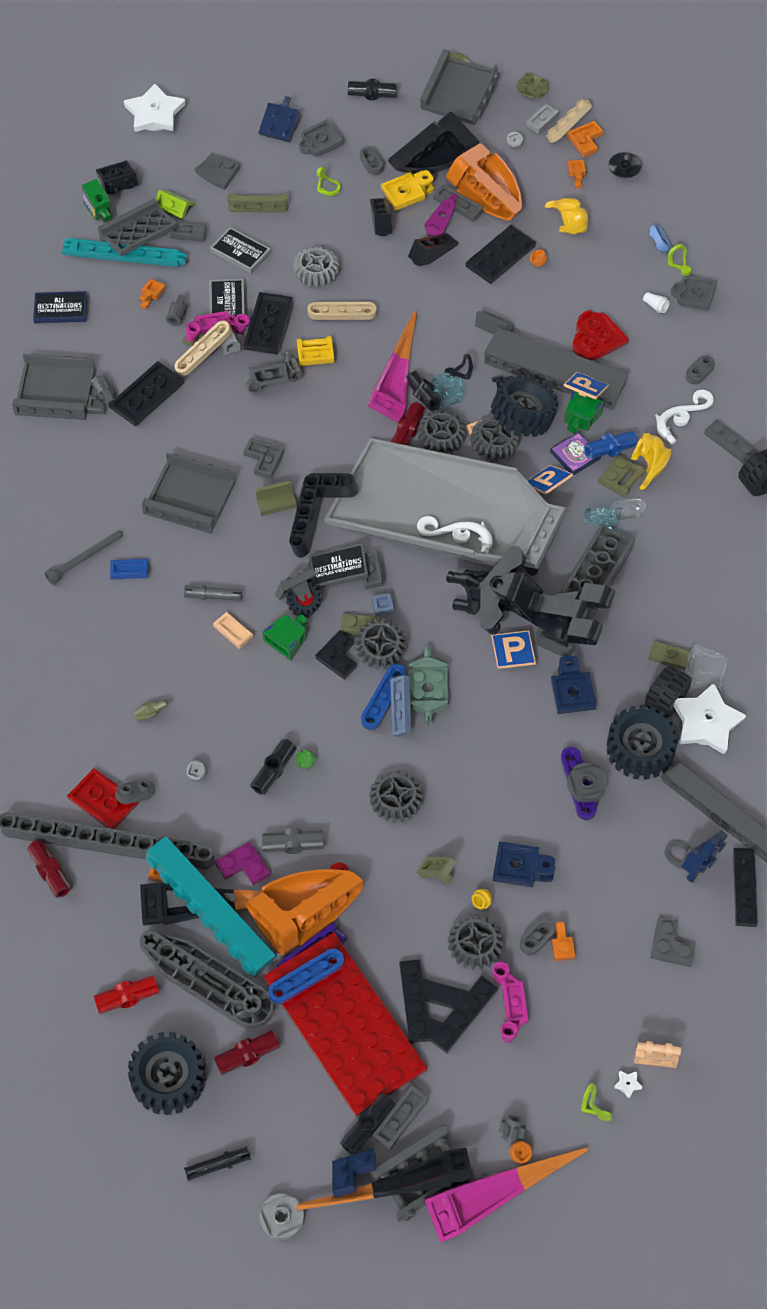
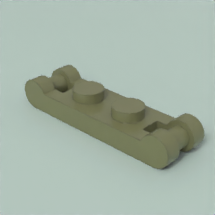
[227,193,288,212]

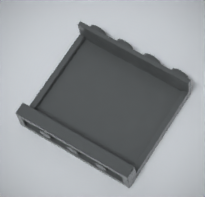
[420,49,500,125]
[12,354,95,420]
[141,453,236,534]

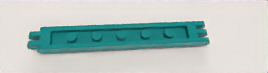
[61,238,187,267]

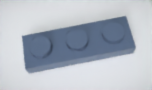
[390,675,411,737]

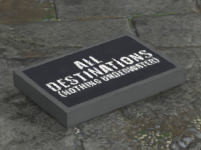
[309,543,369,589]

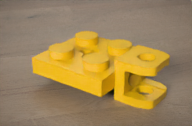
[381,170,434,211]

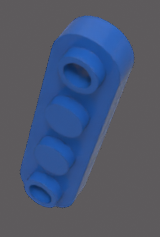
[361,664,406,730]
[268,949,344,1004]

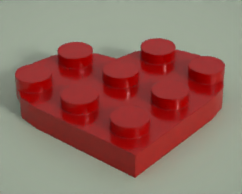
[572,310,629,361]

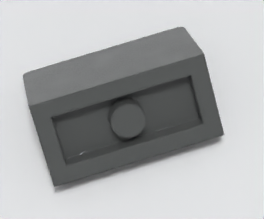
[475,310,514,334]

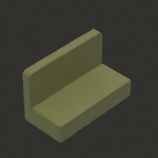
[256,481,297,516]

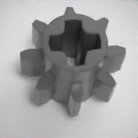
[499,1115,527,1143]

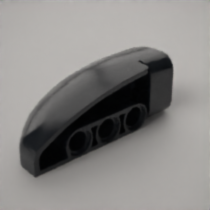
[388,112,480,174]

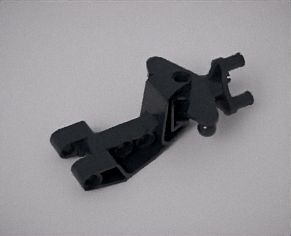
[446,546,615,645]

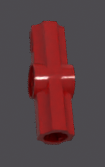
[93,975,159,1014]

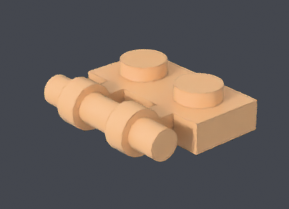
[634,1041,681,1068]

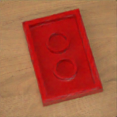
[67,768,139,829]

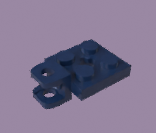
[551,655,596,714]
[493,842,555,887]

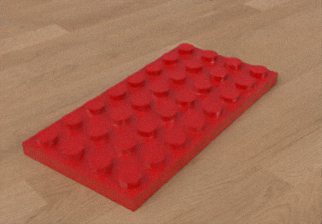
[264,933,427,1117]

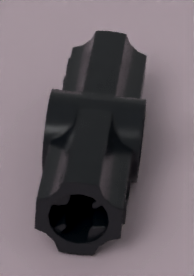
[348,78,397,101]
[406,370,442,411]
[250,739,297,795]
[340,1093,396,1155]

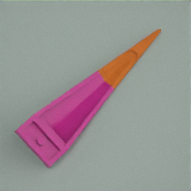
[368,311,417,422]
[424,1147,588,1242]

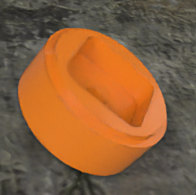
[529,250,547,267]
[509,1141,532,1164]

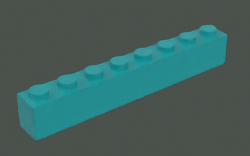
[146,836,276,978]

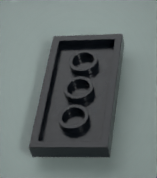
[465,225,536,284]
[243,292,293,355]
[109,361,184,427]

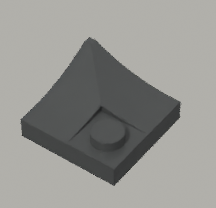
[195,153,241,190]

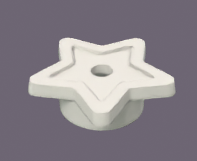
[614,1071,642,1098]

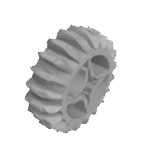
[293,245,339,288]

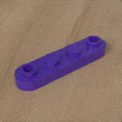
[561,747,597,820]

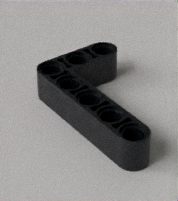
[289,473,359,557]

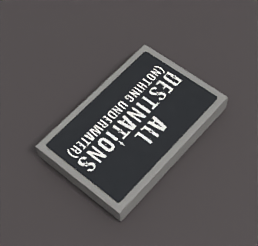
[210,227,271,274]
[209,279,245,317]

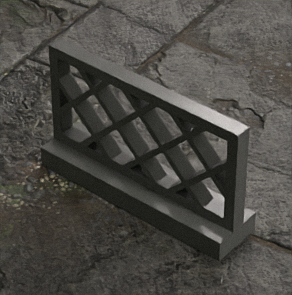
[98,199,178,256]

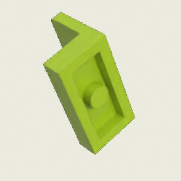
[156,190,195,218]

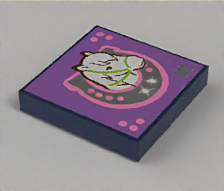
[550,432,601,476]

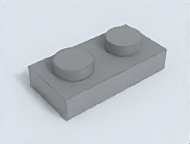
[526,104,559,134]

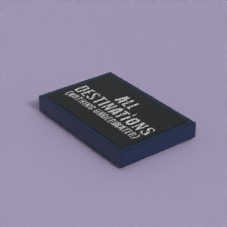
[33,291,87,323]

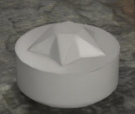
[507,131,523,149]
[186,760,207,781]

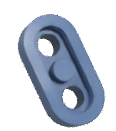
[649,223,672,253]

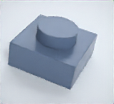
[371,593,394,616]

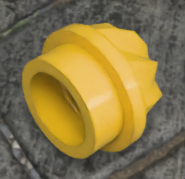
[472,889,493,909]

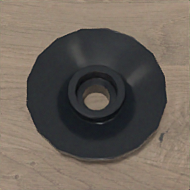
[608,152,642,178]

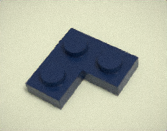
[332,1149,377,1198]

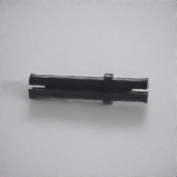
[184,1146,251,1181]

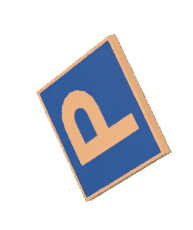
[564,372,609,399]
[527,465,573,495]
[491,631,536,669]

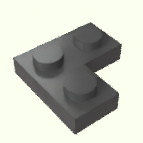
[244,438,284,479]
[650,918,695,967]

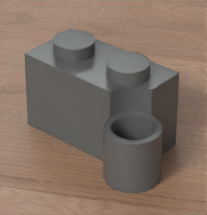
[246,360,289,394]

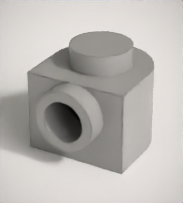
[220,331,241,355]

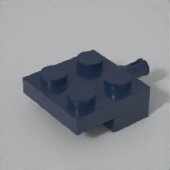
[259,96,301,142]
[681,830,728,882]

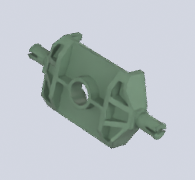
[409,646,448,725]

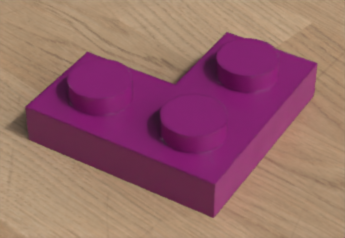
[215,842,270,886]

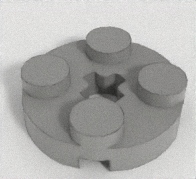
[259,1193,304,1240]

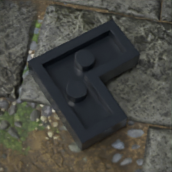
[315,630,357,680]

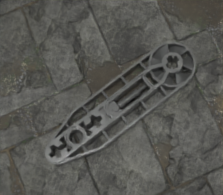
[140,930,274,1029]

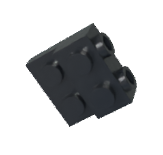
[95,160,138,194]

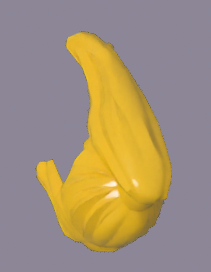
[545,198,588,234]
[630,433,671,490]

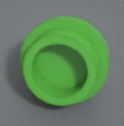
[296,749,318,769]

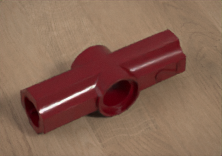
[391,402,425,445]
[27,840,72,898]
[214,1030,280,1075]

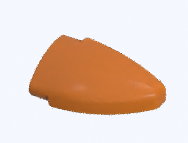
[445,143,522,221]
[246,869,363,955]

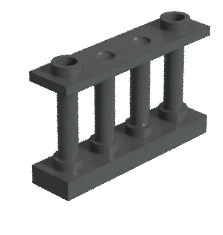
[370,1125,473,1222]

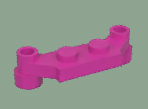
[185,311,250,342]
[492,962,528,1043]

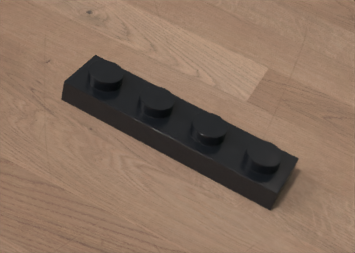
[733,848,757,927]

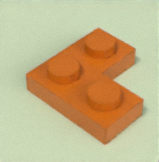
[566,120,603,158]

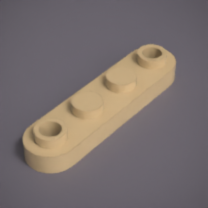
[546,99,592,143]
[307,302,377,320]
[175,321,232,376]

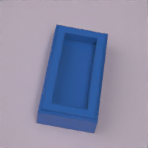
[110,559,148,579]

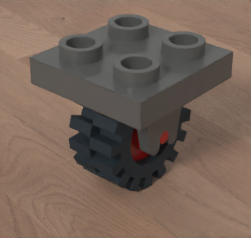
[275,568,322,617]

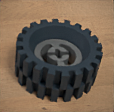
[491,375,559,437]
[606,705,678,780]
[128,1032,206,1115]

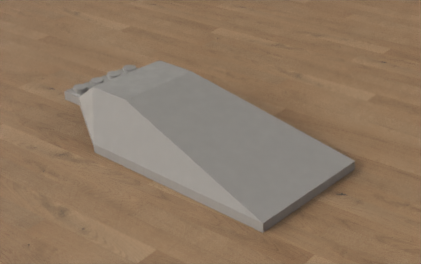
[324,438,566,569]

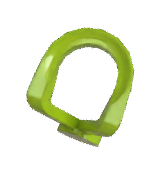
[317,167,341,196]
[667,244,691,276]
[581,1083,612,1121]

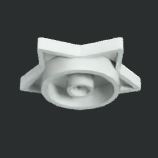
[124,84,186,132]
[673,684,746,754]

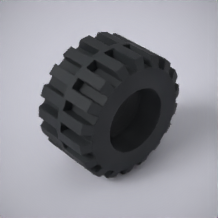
[738,449,767,496]
[645,665,692,719]

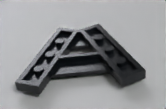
[399,959,498,1054]

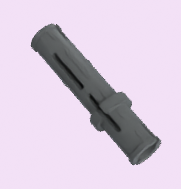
[184,585,242,601]

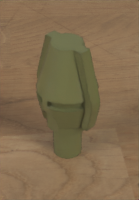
[134,700,168,721]

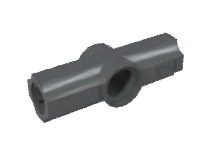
[262,828,324,854]

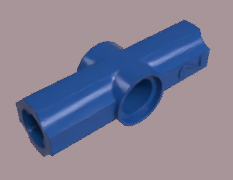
[584,431,638,459]

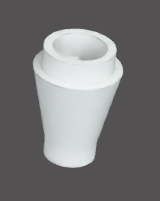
[643,292,670,313]

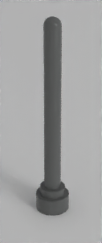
[44,531,122,585]

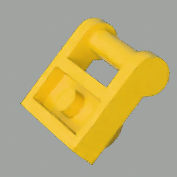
[296,336,334,366]

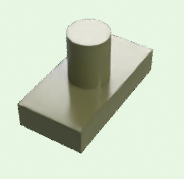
[417,856,456,884]

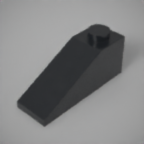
[370,198,392,236]
[408,233,458,266]

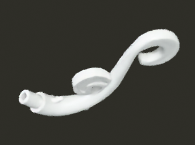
[655,390,714,445]
[417,516,493,554]

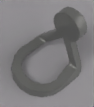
[664,841,696,868]

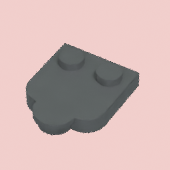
[299,119,343,156]
[670,276,717,310]

